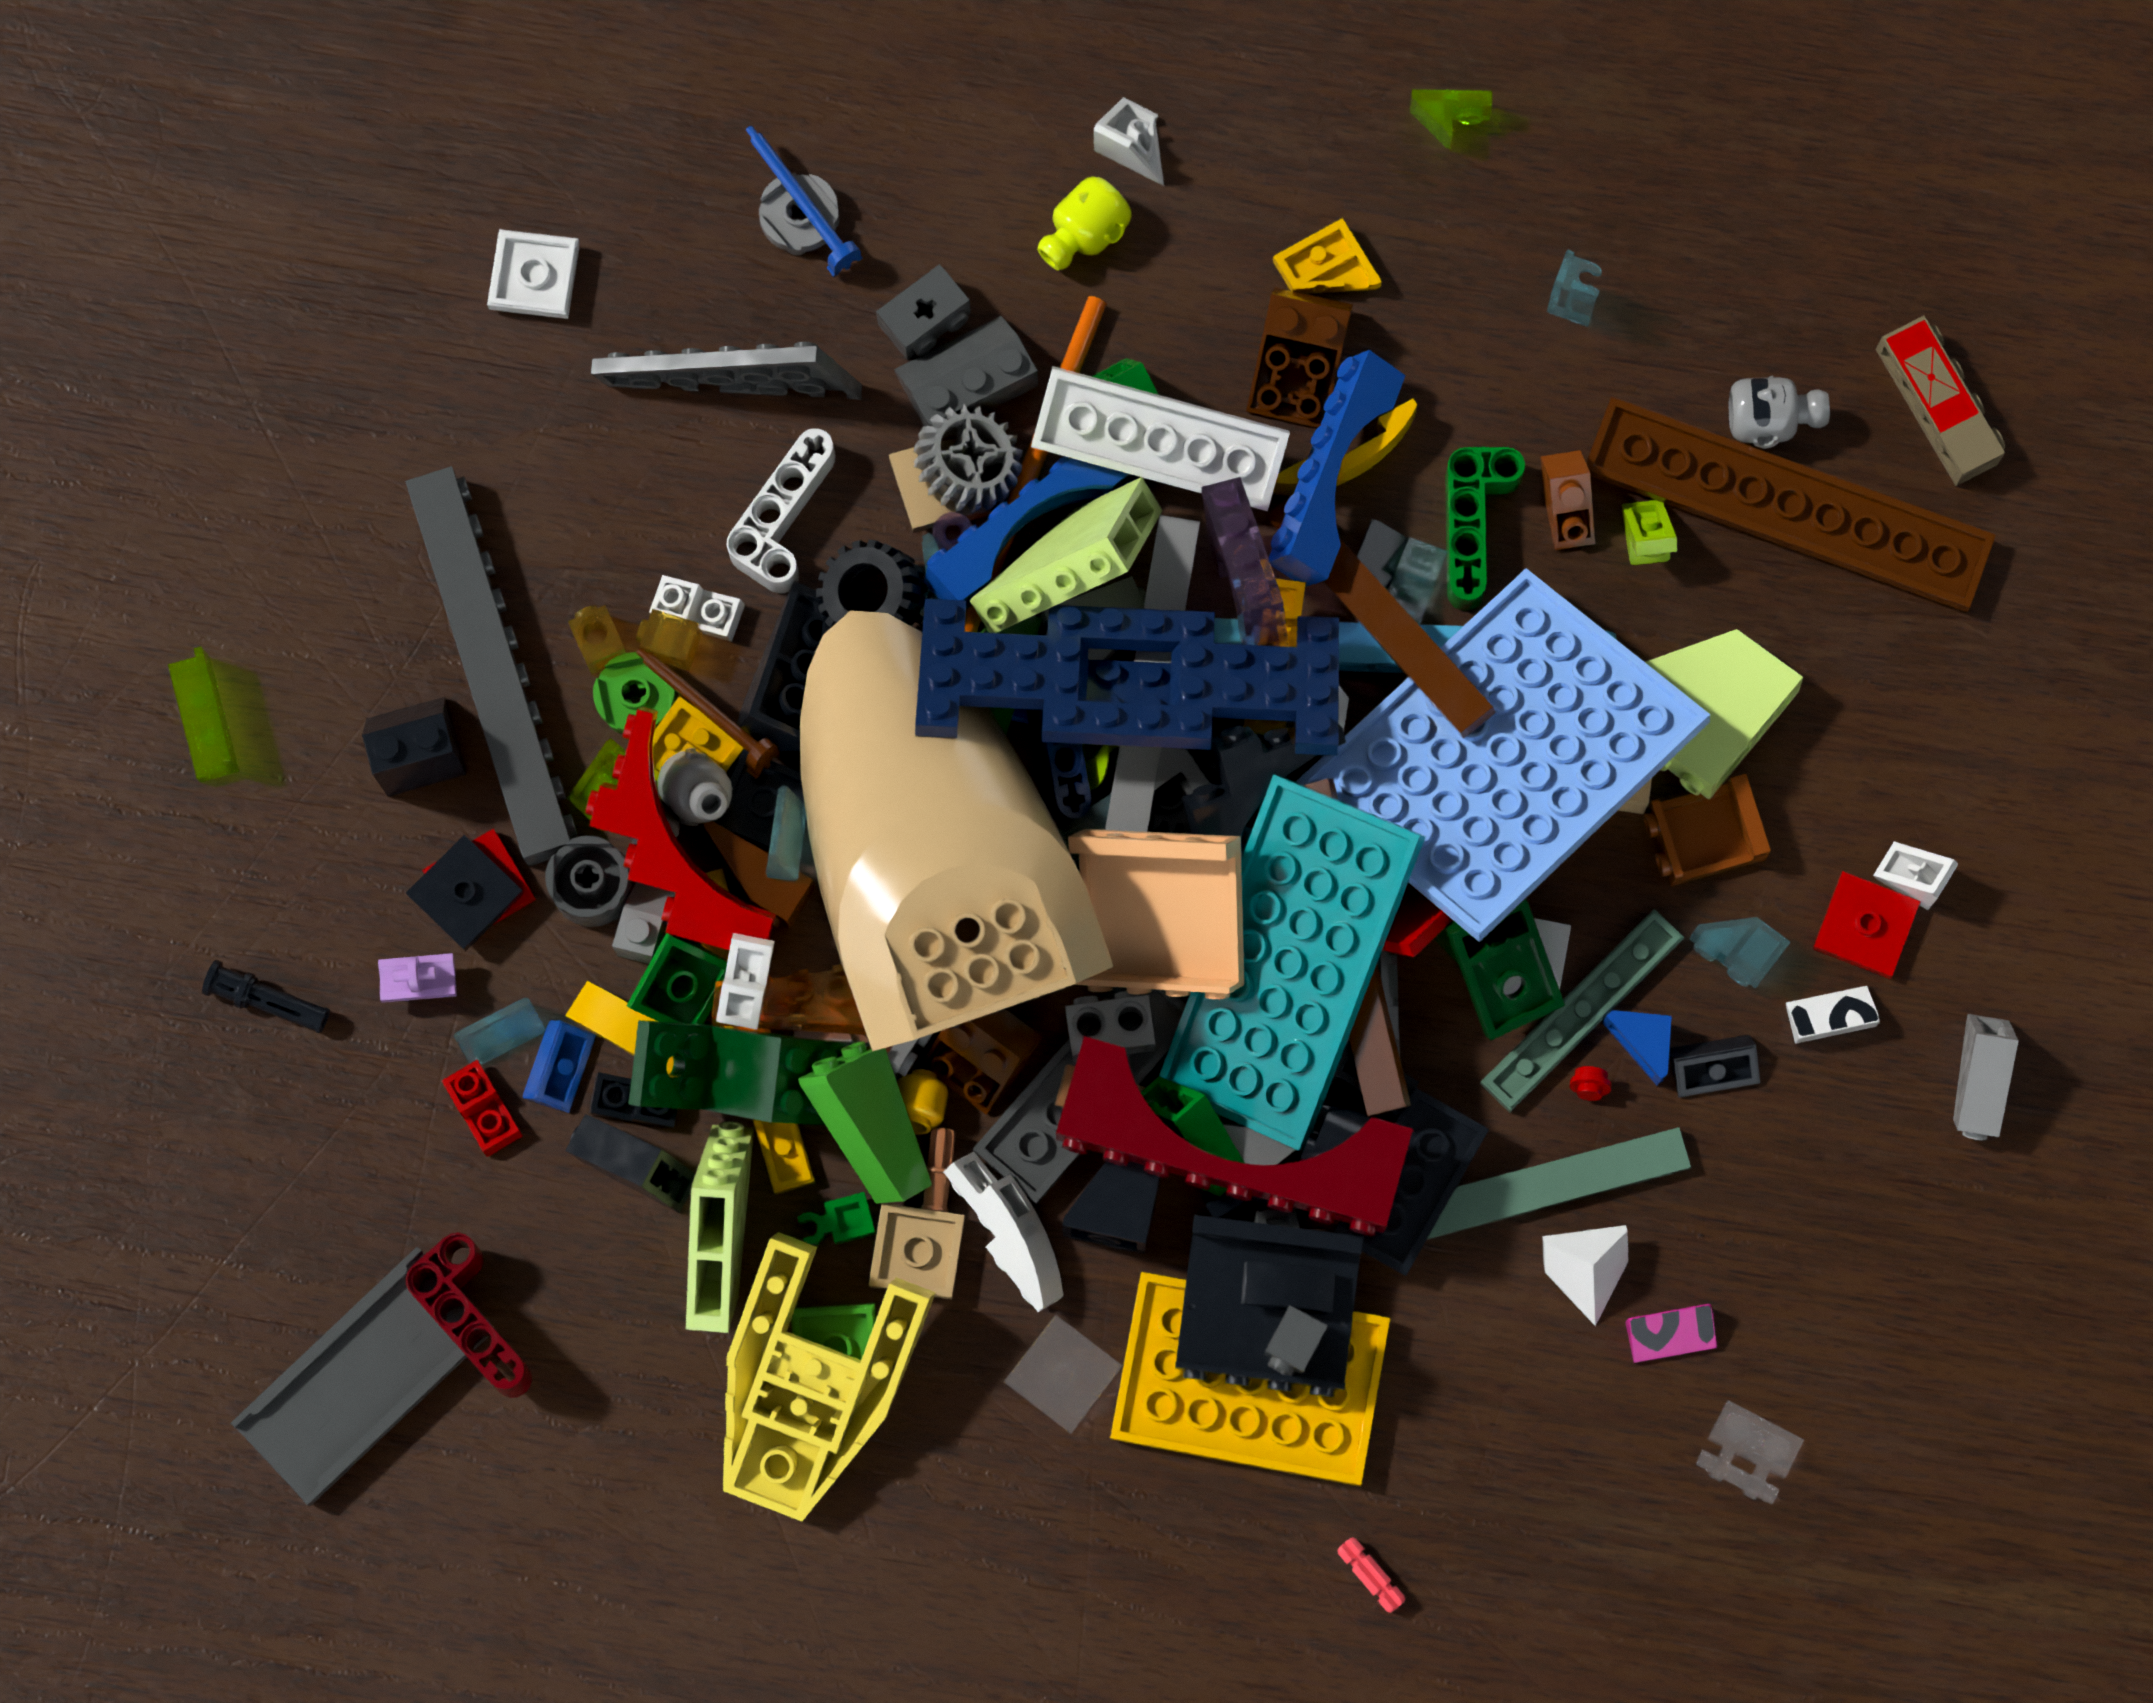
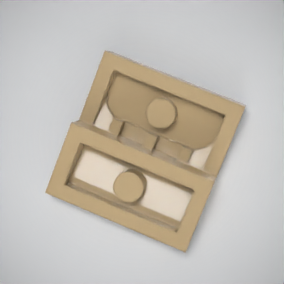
[889,439,991,533]

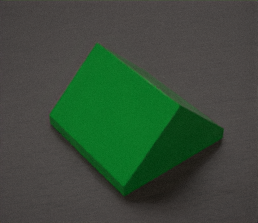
[627,932,728,1024]

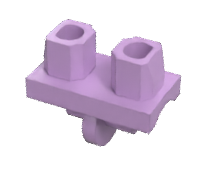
[378,953,457,1003]

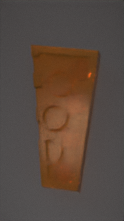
[712,964,867,1035]

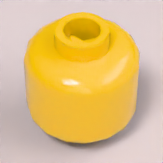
[897,1069,948,1135]

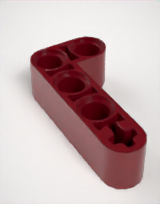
[406,1232,532,1398]

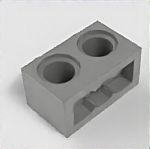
[1065,991,1156,1062]

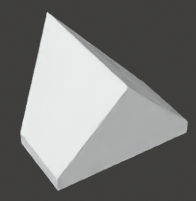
[1094,97,1164,186]
[1542,1225,1628,1326]

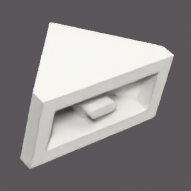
[1873,842,1958,910]

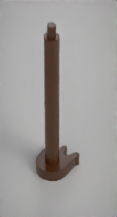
[636,647,781,779]

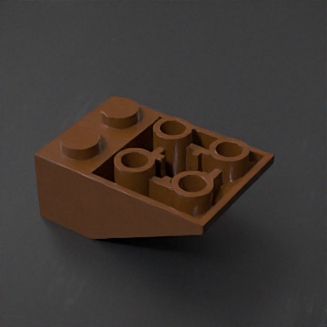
[1246,287,1353,428]

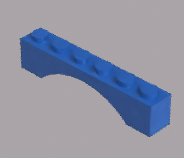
[1267,350,1406,587]
[924,456,1139,609]

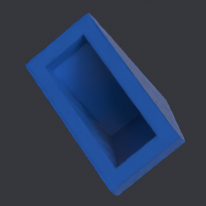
[1603,1010,1672,1086]

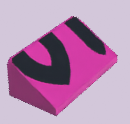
[1625,1304,1717,1363]

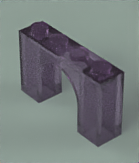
[1201,477,1289,647]

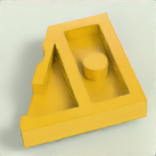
[1273,218,1382,294]

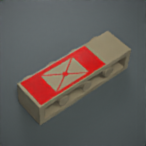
[1876,316,2005,486]

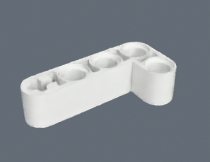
[727,429,835,593]

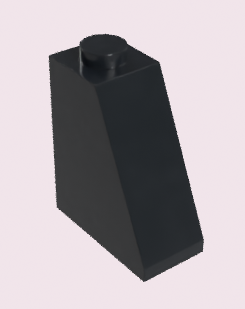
[565,1114,696,1213]

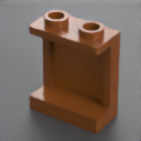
[1643,774,1771,887]

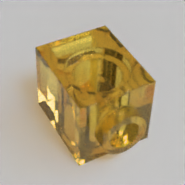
[568,605,626,675]
[636,609,703,671]

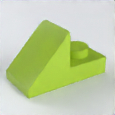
[1622,500,1677,565]

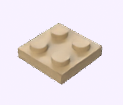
[869,1203,965,1300]

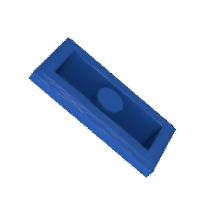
[522,1020,596,1113]

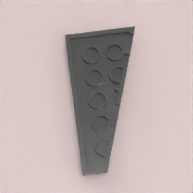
[591,342,862,400]

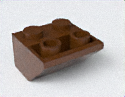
[921,1009,1043,1115]

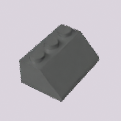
[894,316,1038,426]

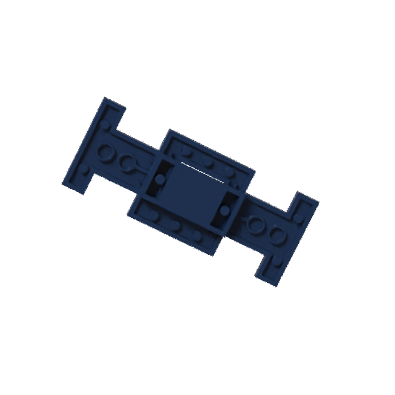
[915,599,1339,756]

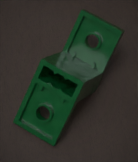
[1408,883,1565,1041]
[629,1020,870,1125]

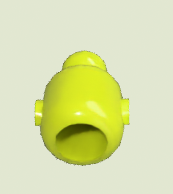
[1037,177,1132,271]

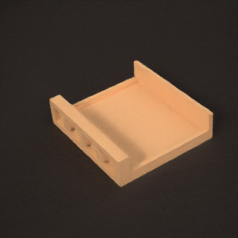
[1068,829,1244,999]

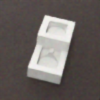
[716,933,775,1030]

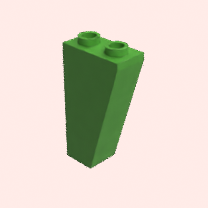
[798,1041,932,1204]

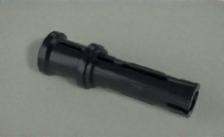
[202,960,330,1034]

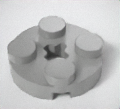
[759,173,839,256]

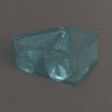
[1689,917,1791,988]

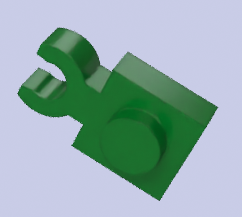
[798,1192,876,1246]

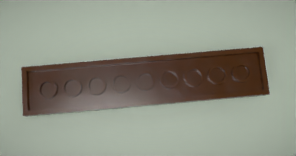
[1586,396,1996,612]

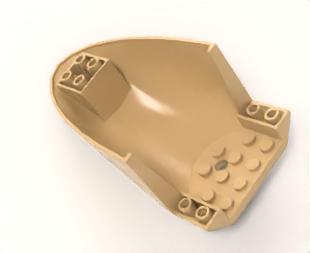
[800,611,1114,1051]

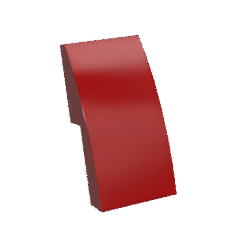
[442,1060,523,1157]

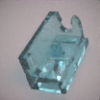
[1547,249,1602,327]

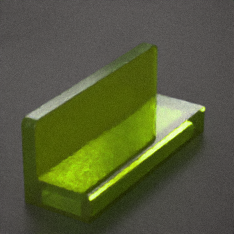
[168,646,239,782]

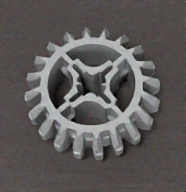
[914,404,1023,514]

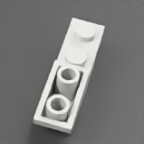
[943,1152,1064,1312]

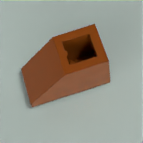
[1541,450,1595,550]

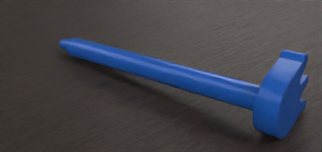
[746,125,863,277]

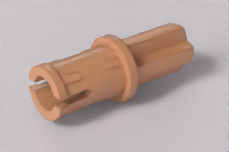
[921,1128,956,1212]

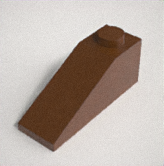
[703,821,816,929]

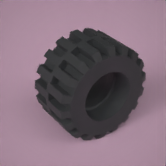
[816,540,929,628]

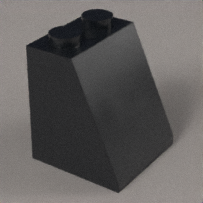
[362,697,467,797]
[1062,1161,1162,1254]

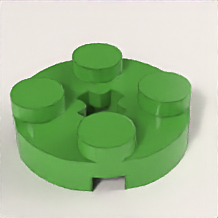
[593,652,676,733]

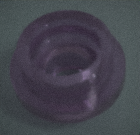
[932,512,972,551]

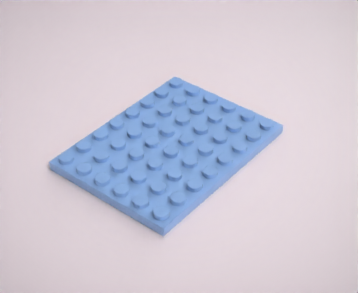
[1296,568,1710,942]

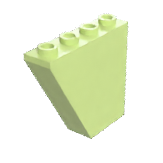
[970,477,1162,633]
[1645,629,1803,800]
[686,1121,754,1333]

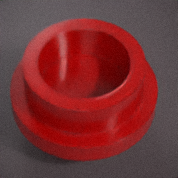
[1569,1066,1612,1101]

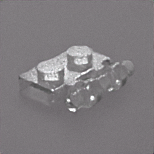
[1696,1400,1804,1504]

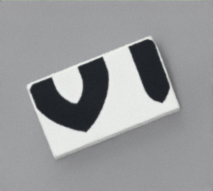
[1785,986,1880,1044]

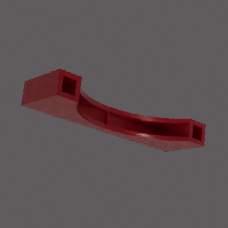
[1056,1036,1413,1236]

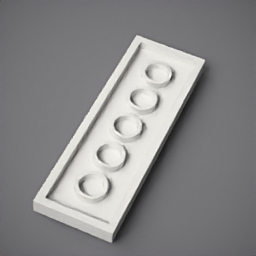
[1031,366,1290,511]

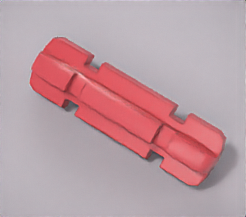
[1337,1537,1405,1613]

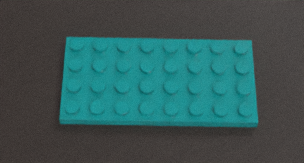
[1159,775,1426,1151]

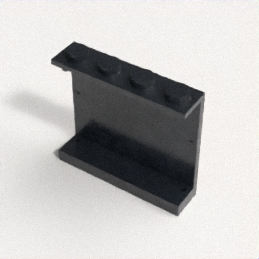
[1175,1215,1363,1398]

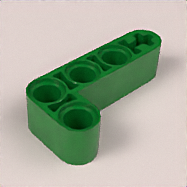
[1445,447,1525,611]

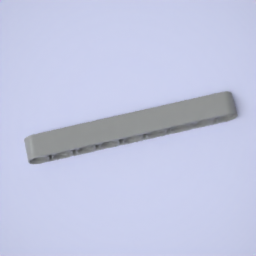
[1105,515,1200,832]

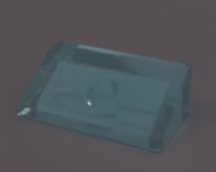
[766,786,806,881]
[453,997,545,1065]

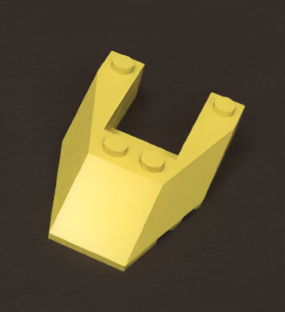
[723,1232,936,1521]

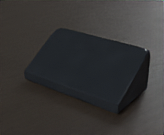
[1357,519,1409,590]
[1669,1035,1760,1097]

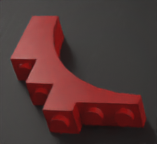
[585,706,776,950]

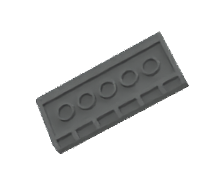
[231,1247,496,1507]

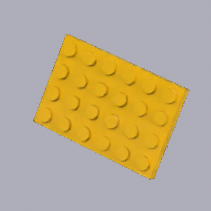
[1110,1272,1390,1486]

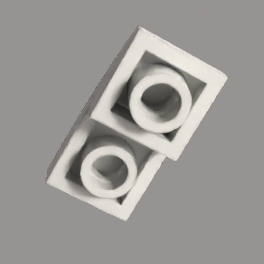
[649,575,745,642]

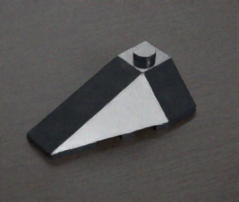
[736,581,830,752]

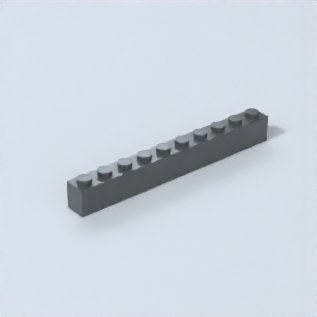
[405,466,579,867]

